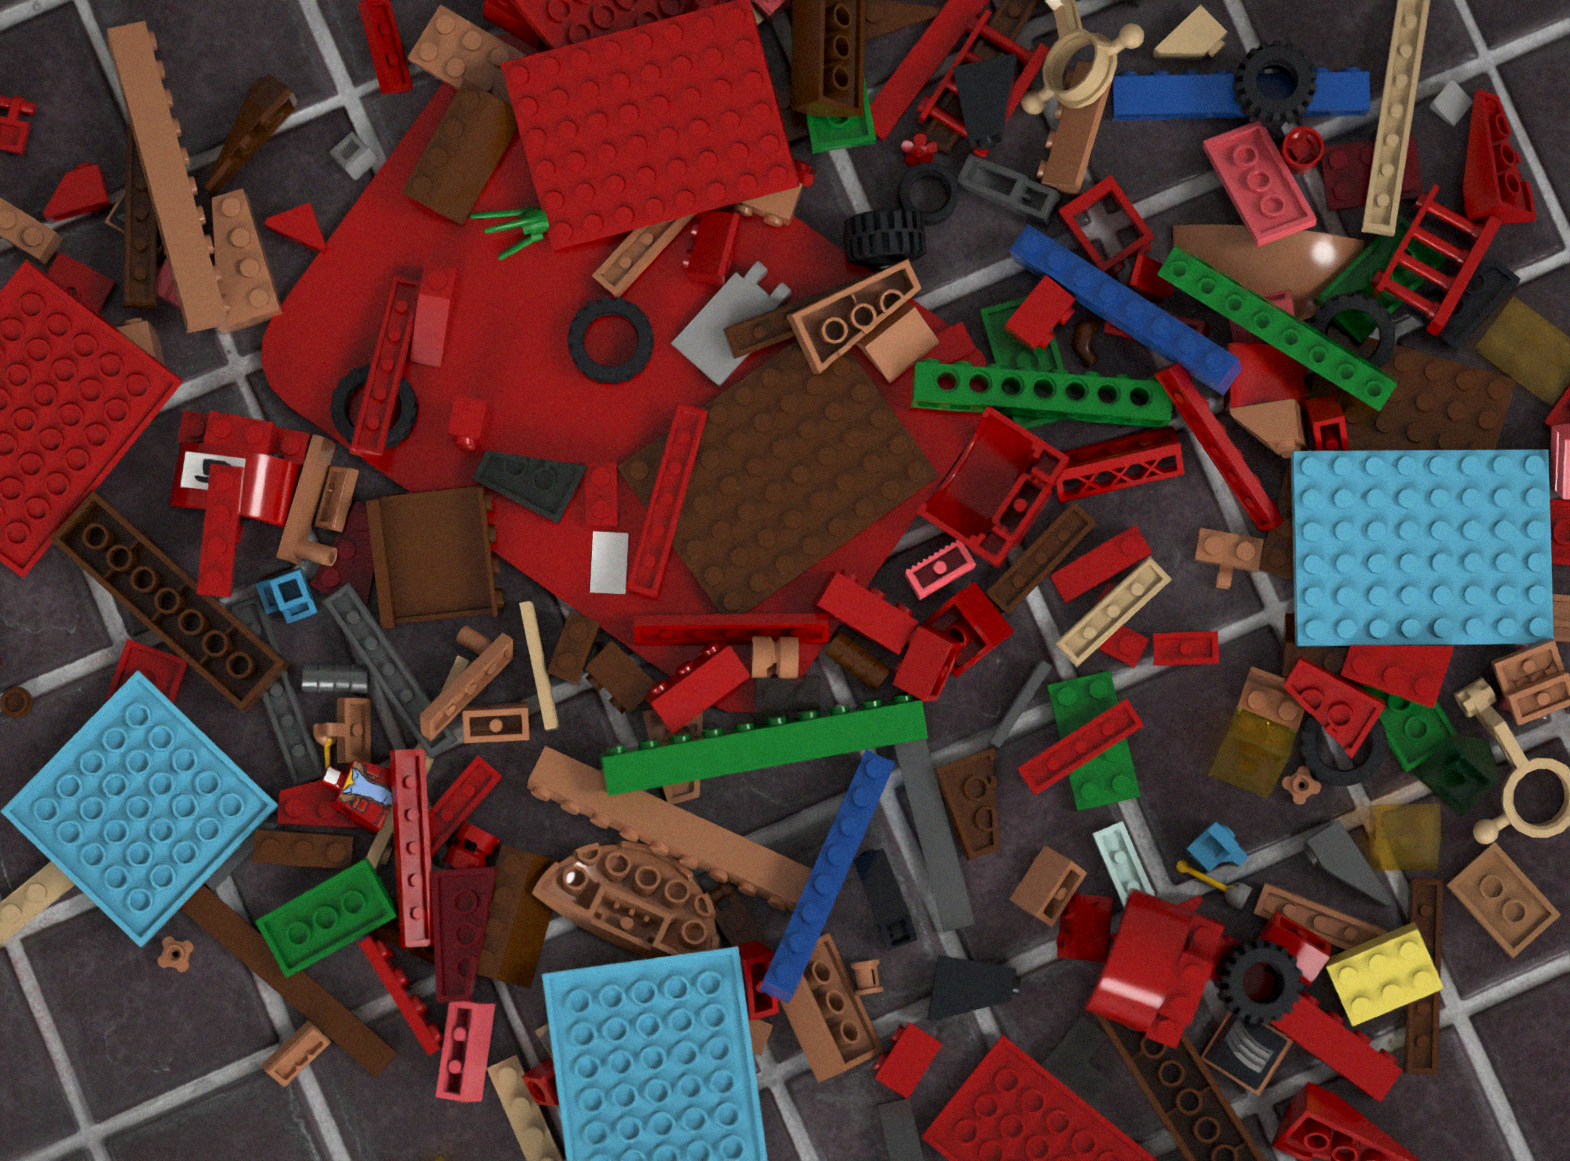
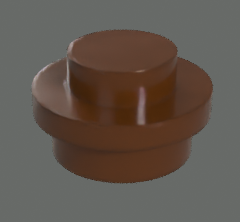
[0,687,33,719]

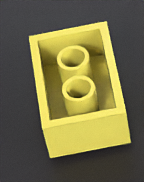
[1326,921,1444,1027]

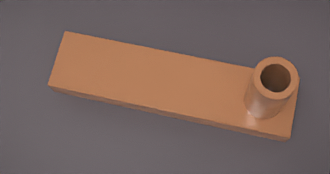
[276,434,337,566]
[420,625,513,740]

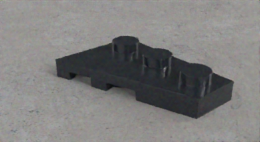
[1407,258,1520,353]

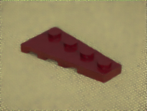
[431,867,498,1003]

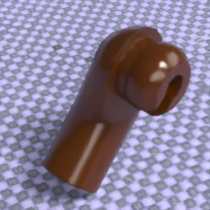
[1072,318,1100,368]

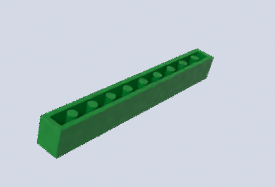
[599,693,928,796]

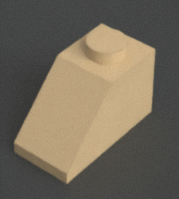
[1152,5,1227,61]

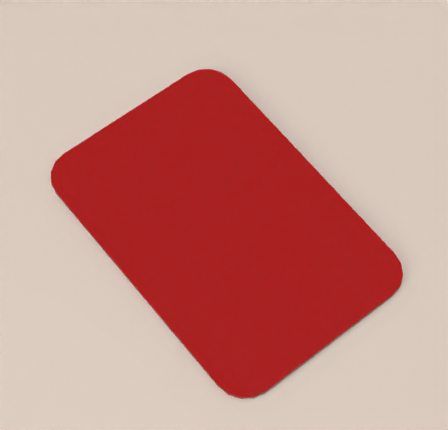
[261,34,987,713]

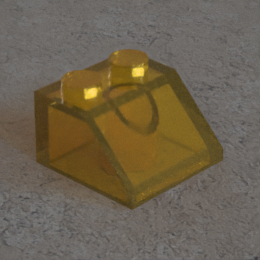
[1208,706,1297,799]
[1369,803,1441,871]

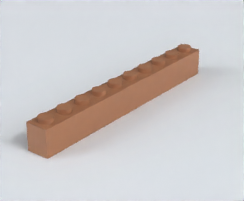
[107,21,230,333]
[527,746,812,912]

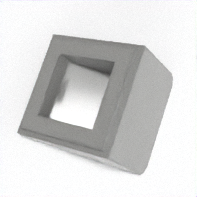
[1428,79,1473,127]
[329,131,378,180]

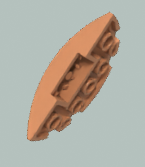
[1173,224,1364,321]
[532,841,719,959]

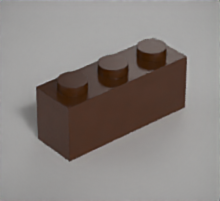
[252,828,354,869]

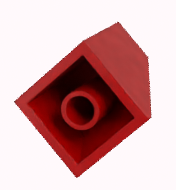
[1223,343,1310,416]

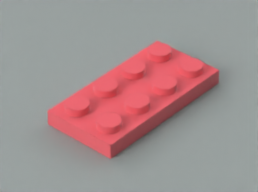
[1203,121,1317,247]

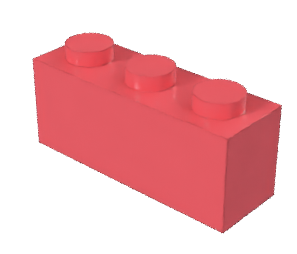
[436,1000,496,1102]

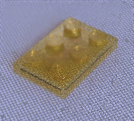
[1474,296,1570,406]

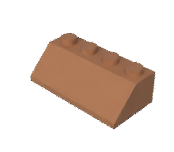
[1036,61,1112,199]
[780,933,884,1083]

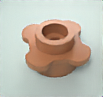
[1282,766,1321,805]
[158,936,194,972]

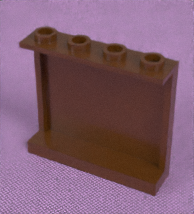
[366,484,504,629]

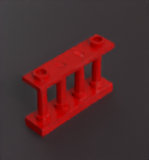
[916,9,1051,159]
[1369,184,1502,336]

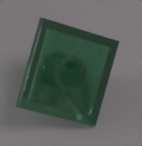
[1413,735,1501,817]

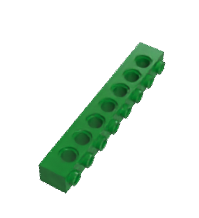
[1157,243,1398,411]
[910,358,1172,428]

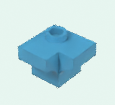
[255,567,318,624]
[1184,821,1248,873]

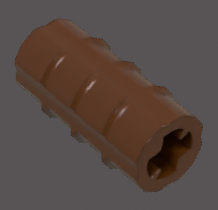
[824,631,892,693]

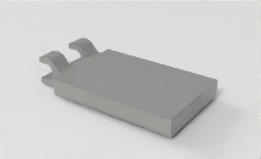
[671,261,792,387]

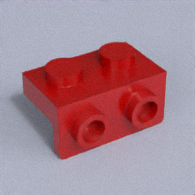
[1056,894,1113,962]

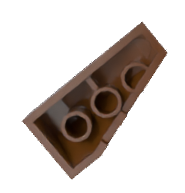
[204,73,300,198]

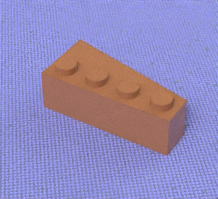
[212,188,283,335]
[786,259,922,374]

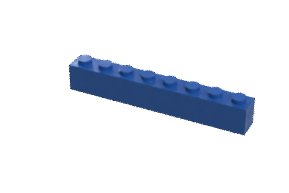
[1111,67,1370,121]
[1009,224,1242,395]
[759,750,895,1004]

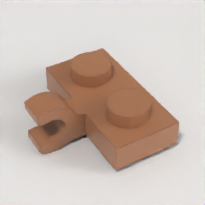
[1194,528,1264,590]
[315,698,371,763]

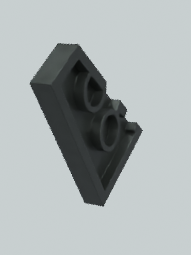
[472,450,588,524]

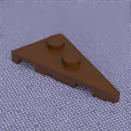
[865,0,939,41]

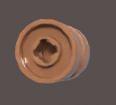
[751,636,799,679]

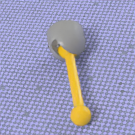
[1176,860,1252,911]

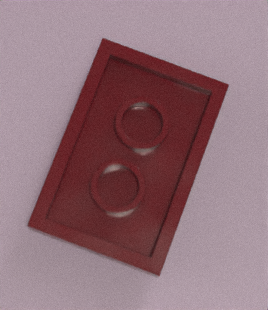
[1319,134,1423,212]

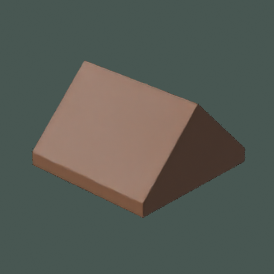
[855,301,939,383]

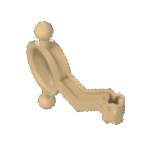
[1021,0,1144,115]
[1454,677,1570,844]

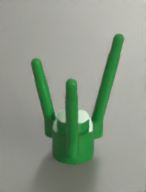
[469,206,549,260]

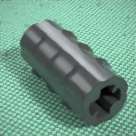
[302,662,370,695]

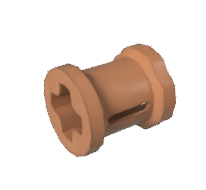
[851,959,884,996]

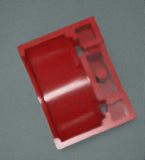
[917,406,1070,569]
[168,410,312,529]
[1084,888,1224,1049]

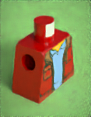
[320,760,392,834]

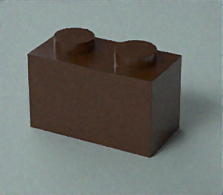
[547,612,601,686]
[585,640,655,715]

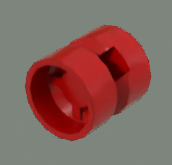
[1278,126,1324,176]
[443,821,501,869]

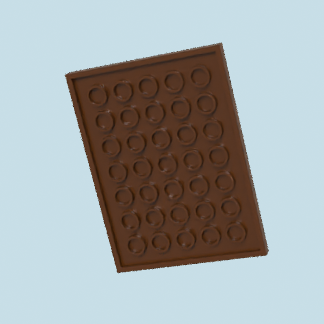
[1258,326,1516,582]
[617,340,939,614]

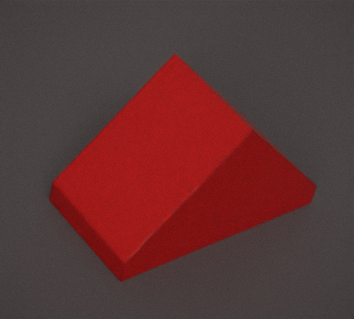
[264,202,327,254]

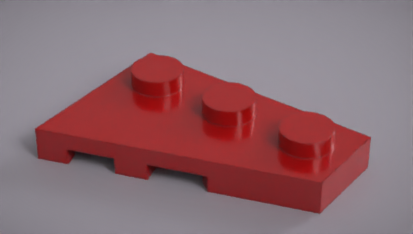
[1339,645,1455,709]
[1283,655,1385,759]
[277,764,379,829]

